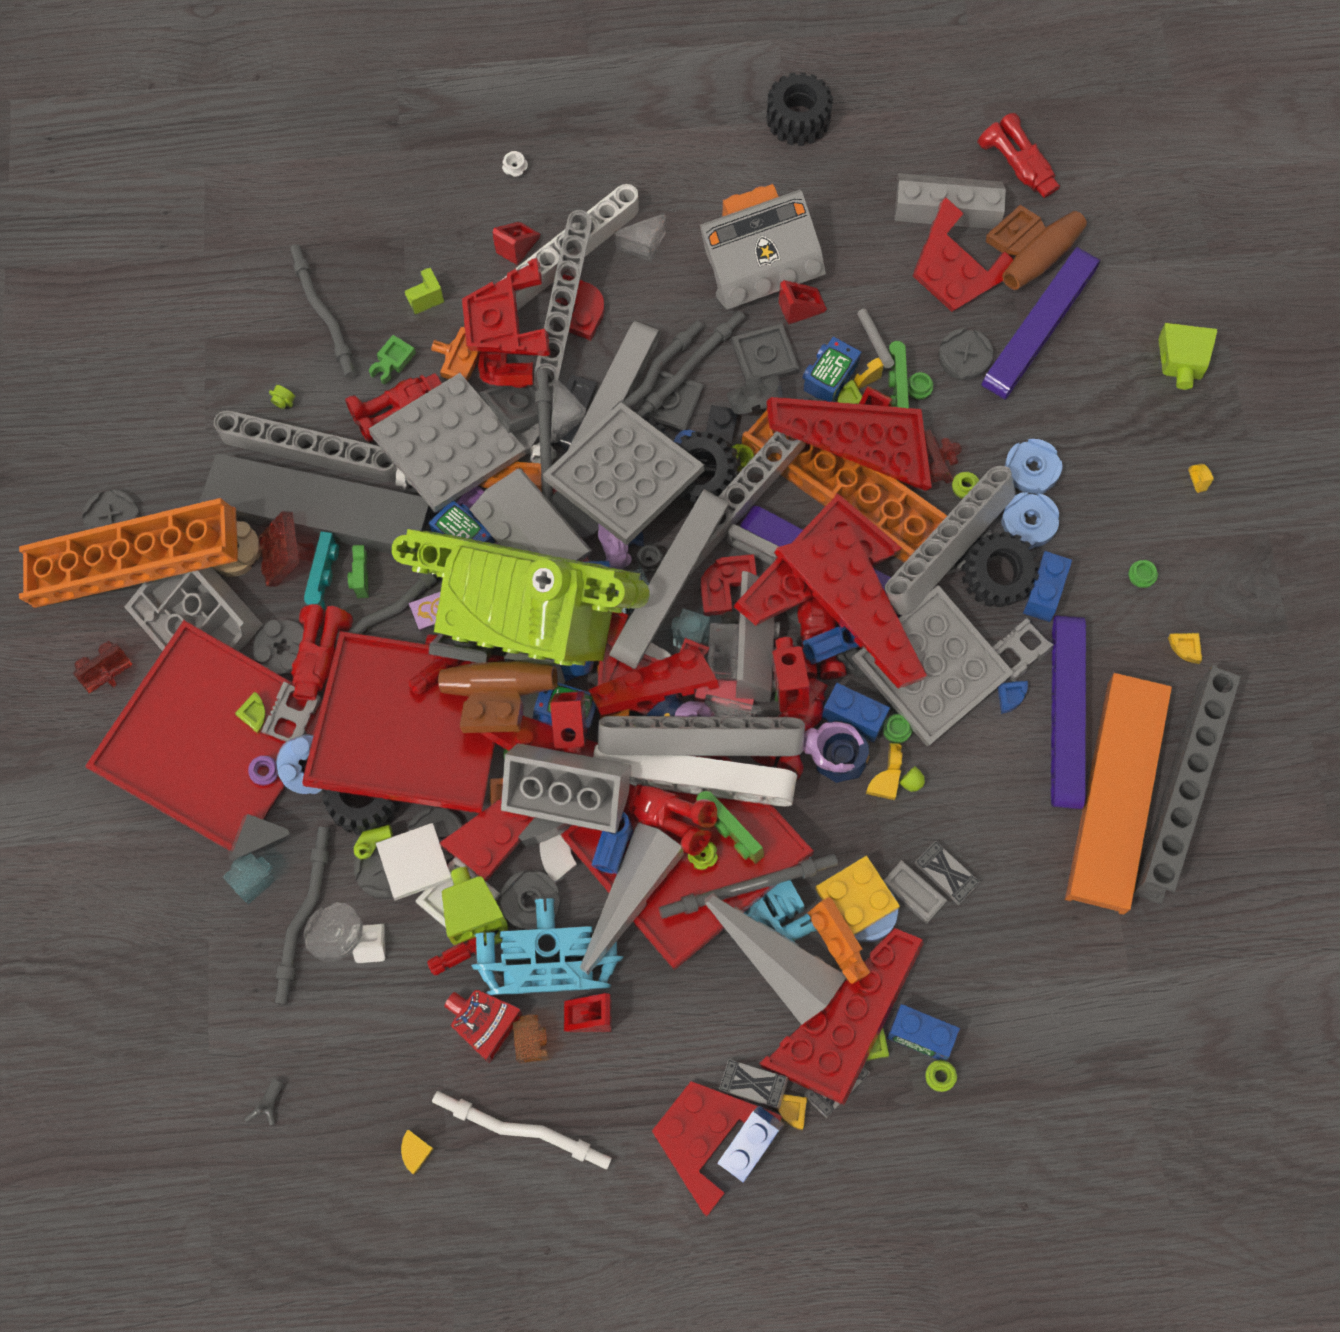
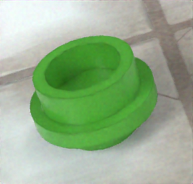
[907,372,933,399]
[1128,560,1158,588]
[883,714,912,743]

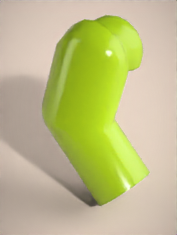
[354,825,393,859]

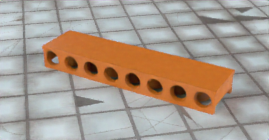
[741,410,947,563]
[19,498,238,608]
[1065,673,1172,915]

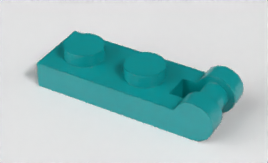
[304,531,339,612]

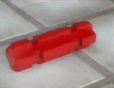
[409,656,458,695]
[427,937,485,975]

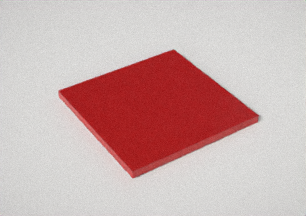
[85,620,323,851]
[302,631,505,814]
[560,756,814,970]

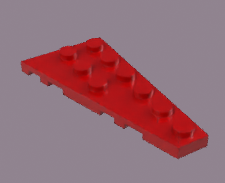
[766,397,932,491]
[734,493,902,626]
[774,525,927,689]
[759,928,923,1105]

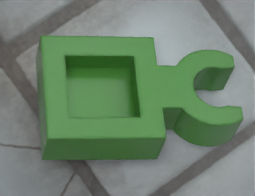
[369,335,416,385]
[348,545,369,599]

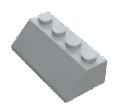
[894,173,1006,229]
[469,468,592,562]
[736,571,780,702]
[501,743,631,833]

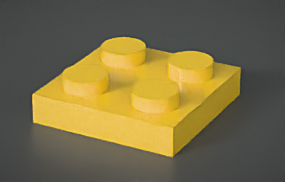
[815,855,900,936]

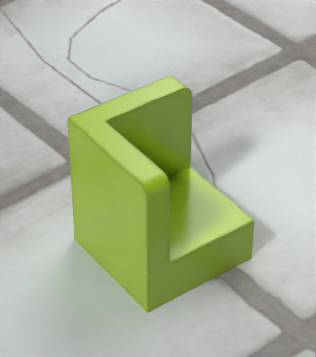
[405,268,444,315]

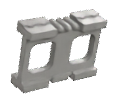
[992,618,1053,682]
[261,682,322,742]

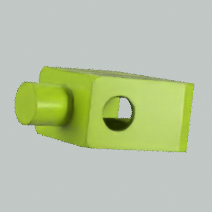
[1159,323,1217,390]
[442,867,508,945]

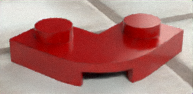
[555,274,605,341]
[478,352,534,388]
[701,554,757,616]

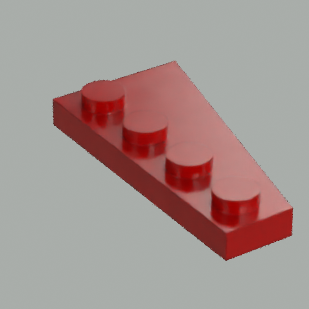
[589,645,719,716]
[439,798,535,882]

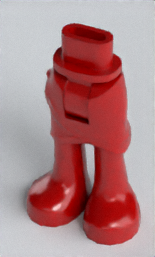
[977,113,1060,198]
[345,373,442,443]
[797,597,846,679]
[291,604,353,701]
[751,677,827,779]
[625,784,717,856]

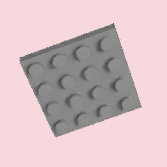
[369,373,526,512]
[543,402,704,545]
[852,585,1014,747]

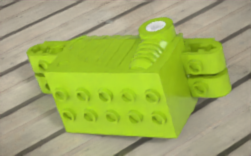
[392,529,650,666]

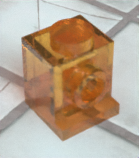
[513,1015,549,1064]

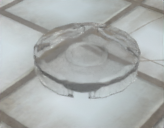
[304,902,363,962]

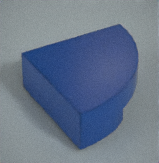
[997,681,1028,714]

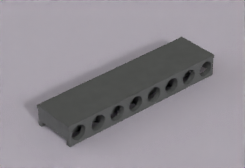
[199,453,433,554]
[1133,665,1241,905]

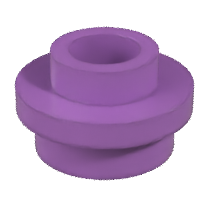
[248,756,278,785]

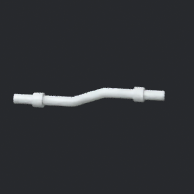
[432,1091,612,1170]

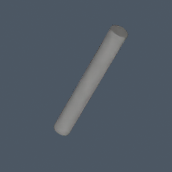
[857,309,894,368]

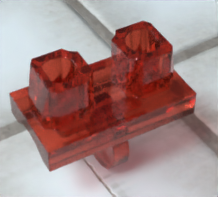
[924,429,962,484]
[72,641,133,694]

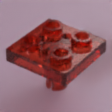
[258,511,315,587]

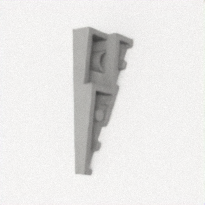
[580,823,684,975]
[705,893,846,1025]

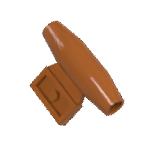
[986,205,1087,290]
[438,661,558,733]

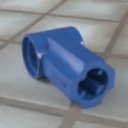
[803,626,858,664]
[591,812,633,874]

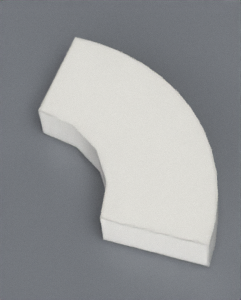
[540,834,577,884]

